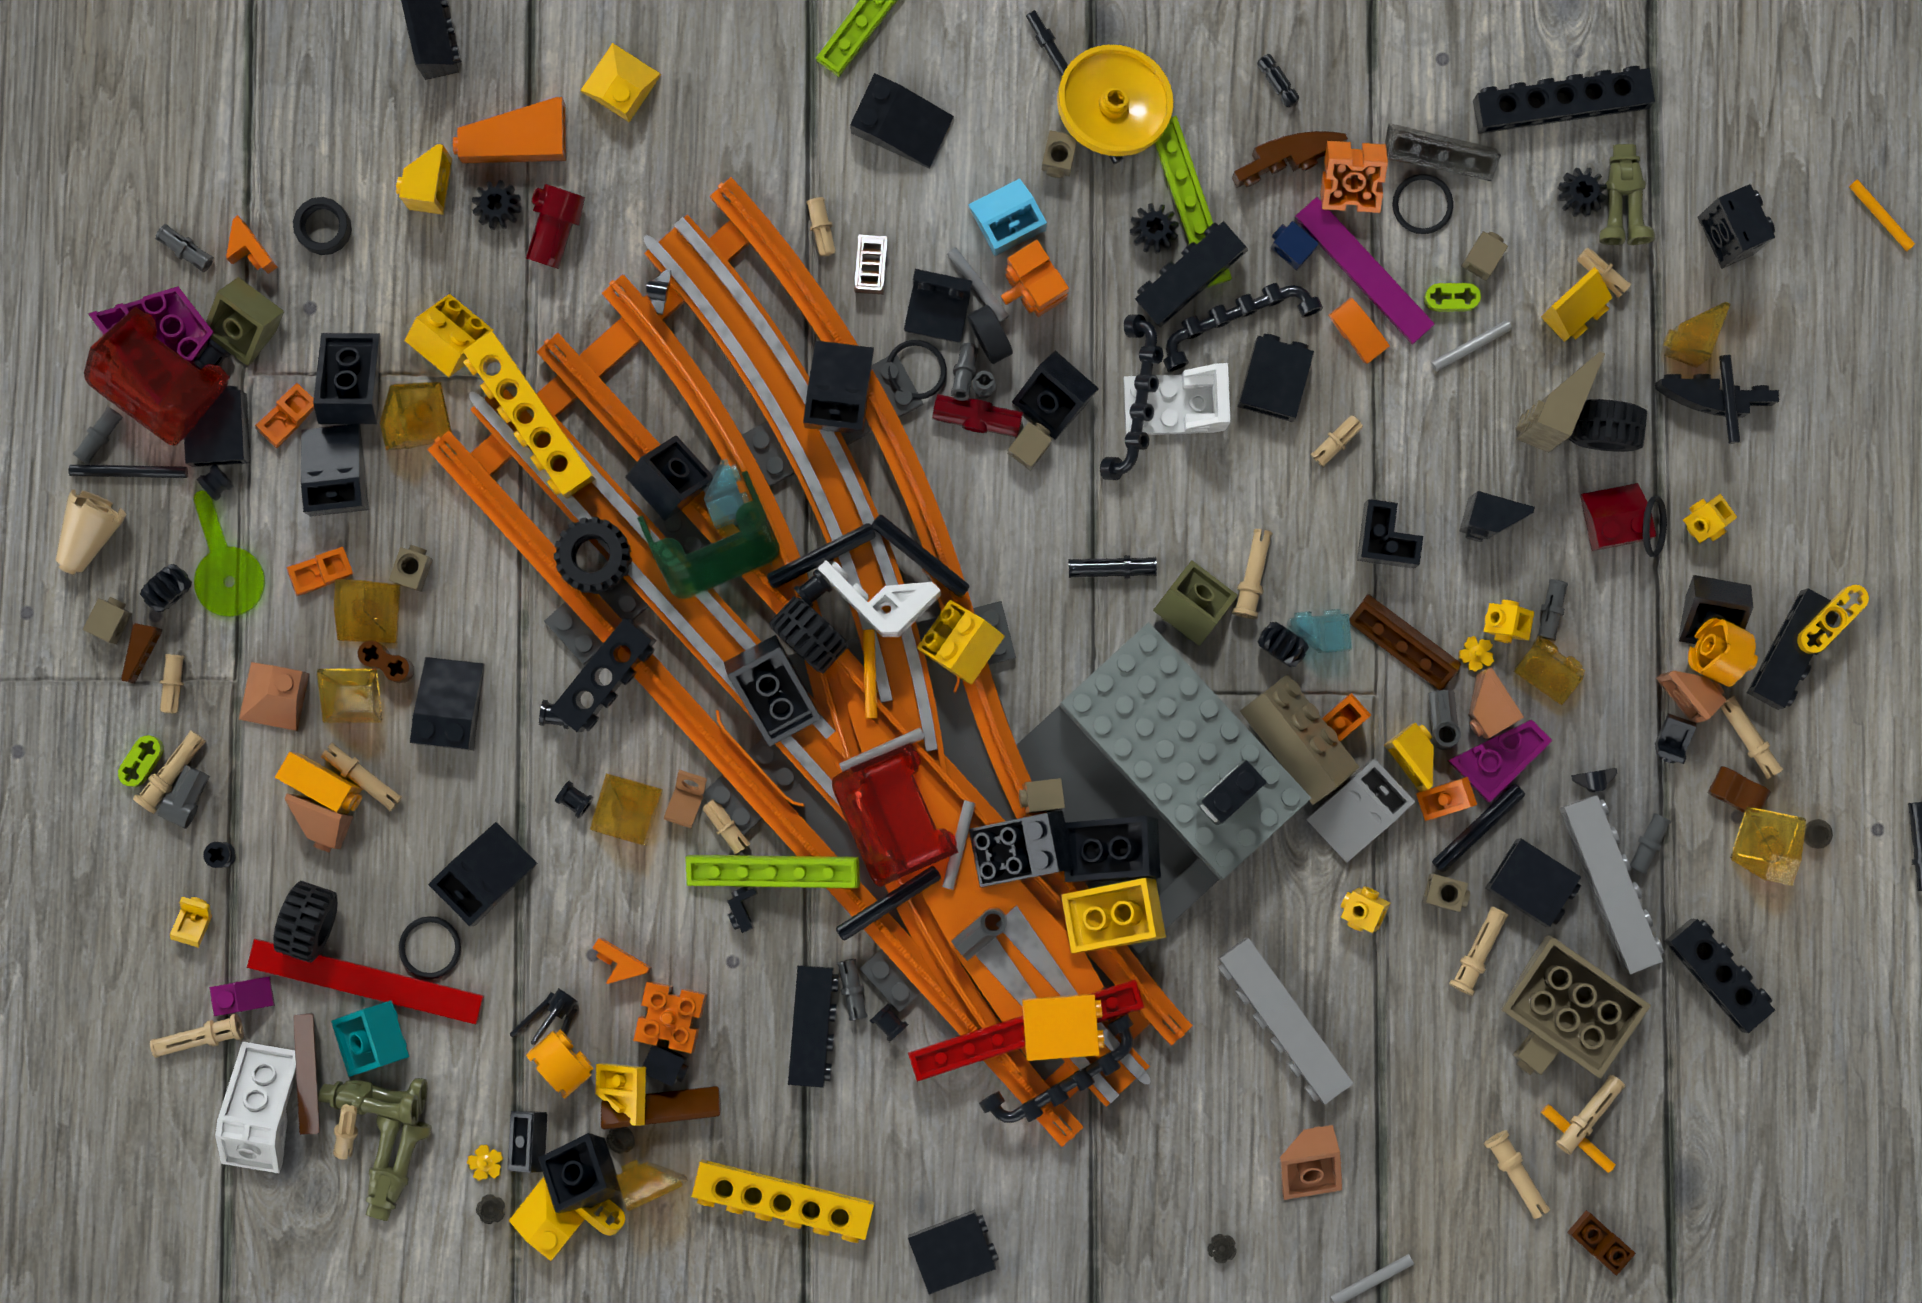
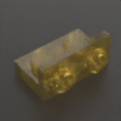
[1514,637,1585,705]

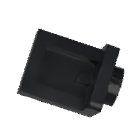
[1655,713,1697,764]
[727,887,758,933]

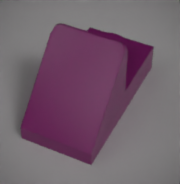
[209,976,275,1016]

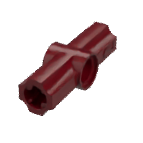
[932,394,1023,438]

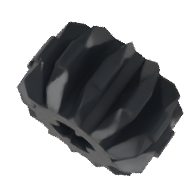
[1557,167,1607,217]
[472,180,522,230]
[1129,203,1179,254]
[140,564,192,612]
[1257,622,1309,667]

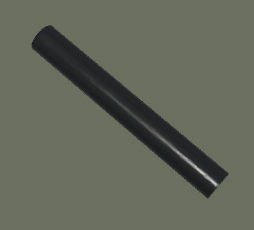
[1719,355,1740,444]

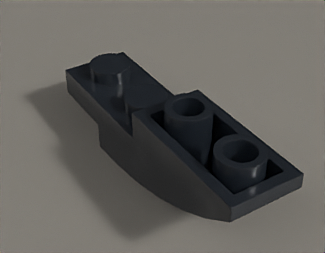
[1655,374,1779,418]

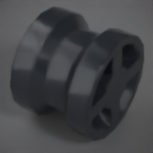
[197,464,234,501]

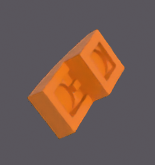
[1328,298,1390,364]
[255,383,314,448]
[286,547,353,597]

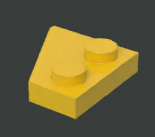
[595,1063,646,1126]

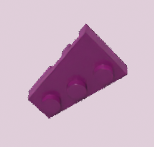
[1447,720,1553,803]

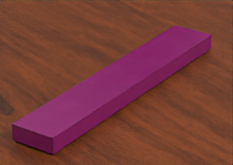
[1294,197,1435,345]

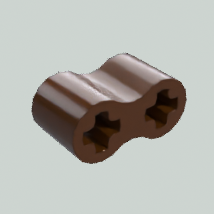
[358,640,414,683]
[1707,766,1771,818]

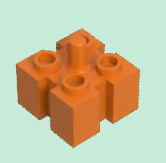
[1320,141,1388,213]
[1001,239,1069,317]
[633,981,707,1053]

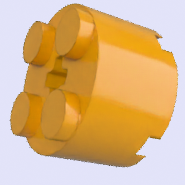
[1688,618,1758,687]
[526,1029,594,1099]

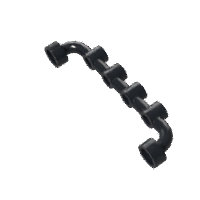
[1163,283,1323,372]
[1100,314,1164,480]
[979,1014,1133,1123]

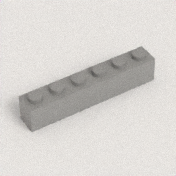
[1559,795,1664,974]
[1217,937,1354,1104]

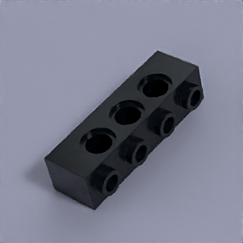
[550,618,657,732]
[1664,919,1775,1033]

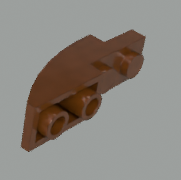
[1232,131,1348,188]

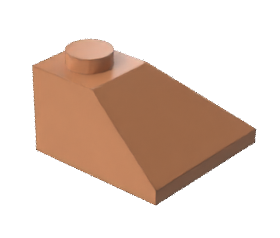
[239,662,309,731]
[1468,667,1524,739]
[1656,671,1727,723]
[285,793,353,852]
[1280,1125,1342,1200]

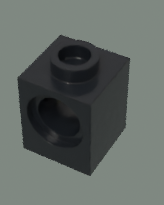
[642,1045,689,1086]

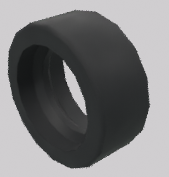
[293,197,352,255]
[968,305,1013,364]

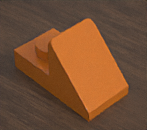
[226,215,278,274]
[1322,693,1371,741]
[1416,777,1477,821]
[593,937,652,984]

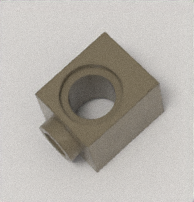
[1041,130,1077,178]
[1461,231,1508,281]
[1007,422,1052,471]
[389,545,433,592]
[82,597,132,645]
[1019,778,1065,814]
[1422,874,1470,912]
[1513,1031,1560,1075]

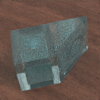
[704,459,752,530]
[1287,609,1352,653]

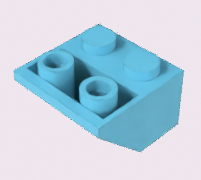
[968,178,1047,257]

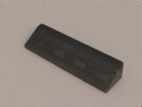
[1385,123,1501,182]

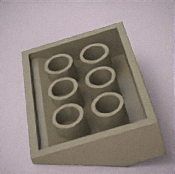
[1515,351,1605,453]
[1501,935,1651,1079]

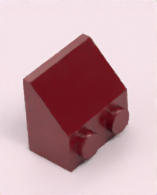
[1580,483,1657,551]

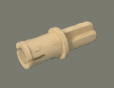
[806,197,835,257]
[1577,248,1631,298]
[1310,416,1363,468]
[160,654,184,714]
[703,799,751,855]
[333,1104,358,1159]

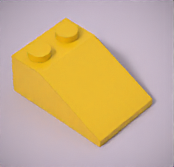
[1061,878,1166,954]

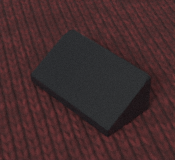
[508,1111,547,1173]

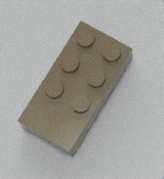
[1240,674,1360,805]

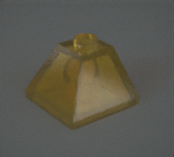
[1663,302,1731,368]
[380,382,452,450]
[334,579,401,644]
[317,669,382,723]
[590,773,663,846]
[1730,806,1806,886]
[616,1159,688,1211]

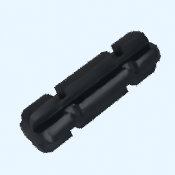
[1257,54,1300,107]

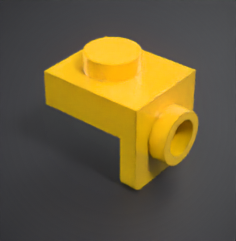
[170,897,212,948]

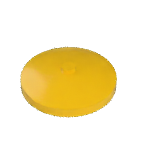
[1057,45,1173,156]

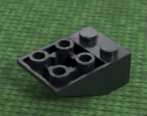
[803,341,874,435]
[301,424,369,517]
[969,810,1074,887]
[428,822,538,927]

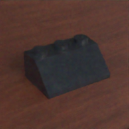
[401,0,462,80]

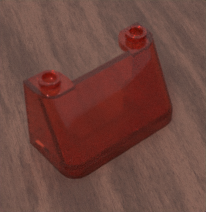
[84,306,230,446]
[832,743,959,887]

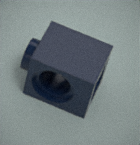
[1271,221,1319,271]

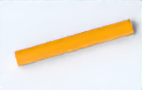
[1848,179,1915,252]
[863,629,877,719]
[1541,1104,1616,1173]

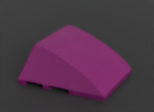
[88,286,214,406]

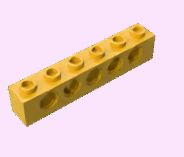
[463,331,595,499]
[691,1159,875,1243]

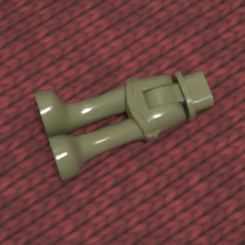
[1599,144,1655,245]
[318,1078,428,1125]
[365,1114,432,1221]

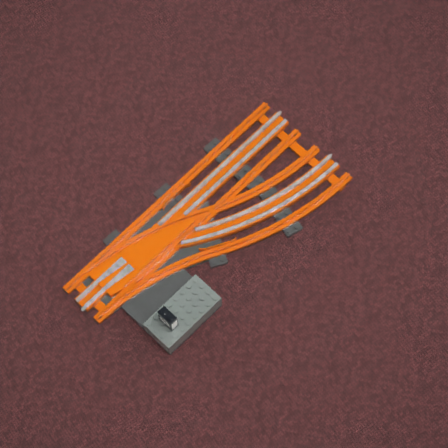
[427,177,1311,1147]

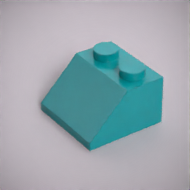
[331,1000,409,1077]

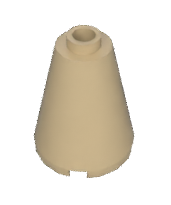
[55,489,126,574]

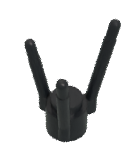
[510,988,578,1045]

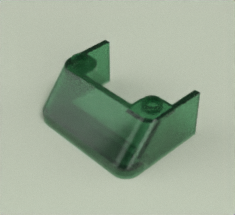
[637,471,780,600]

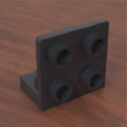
[904,269,972,343]

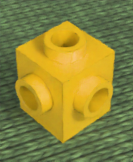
[1683,493,1737,543]
[1483,600,1535,644]
[1341,886,1391,933]

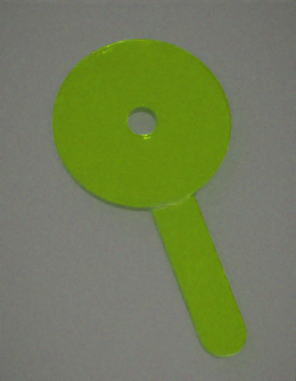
[193,490,265,617]

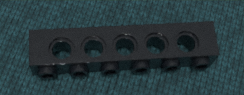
[1473,66,1655,134]

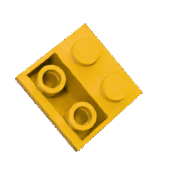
[404,294,494,377]
[917,600,1005,685]

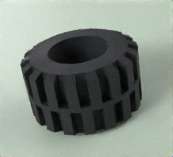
[1569,399,1647,452]
[554,517,632,594]
[769,596,848,673]
[273,881,338,963]

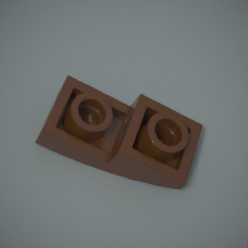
[1567,1210,1636,1276]

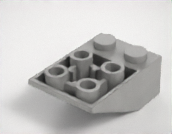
[1306,758,1415,863]

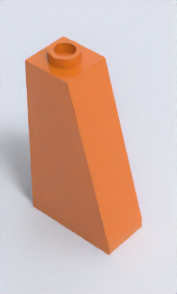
[453,97,566,163]

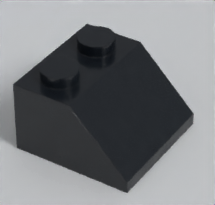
[1012,350,1099,440]
[625,435,715,521]
[1459,491,1535,542]
[1679,575,1754,644]
[538,1133,623,1213]

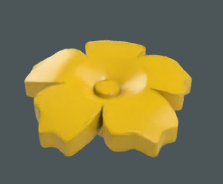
[1458,636,1494,672]
[466,1144,503,1181]

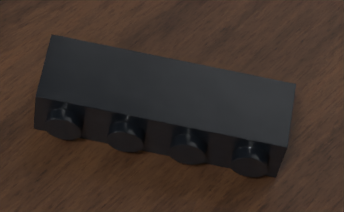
[1135,221,1248,328]
[1746,588,1839,710]
[788,965,839,1088]

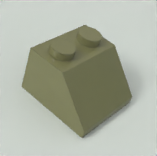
[206,277,285,366]
[1153,560,1238,646]

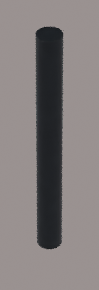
[68,465,188,478]

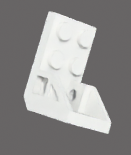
[1123,363,1230,435]
[818,560,941,637]
[215,1042,296,1173]

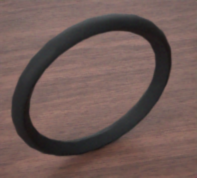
[1392,174,1454,234]
[887,340,947,400]
[1643,495,1667,558]
[399,916,461,979]

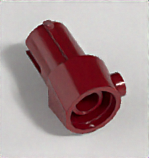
[526,184,585,269]

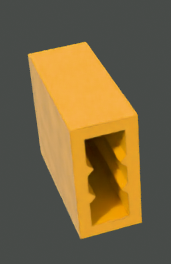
[275,751,362,814]
[1022,994,1104,1061]

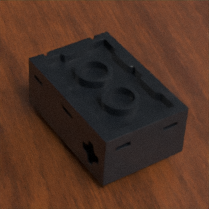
[1698,184,1775,269]

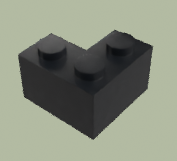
[1357,499,1423,569]

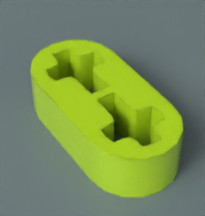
[1424,283,1481,312]
[118,735,164,787]

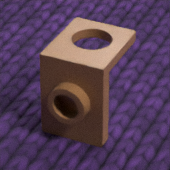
[664,770,707,828]

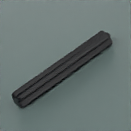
[872,514,970,598]
[767,523,876,588]
[1432,784,1525,872]
[836,866,941,940]

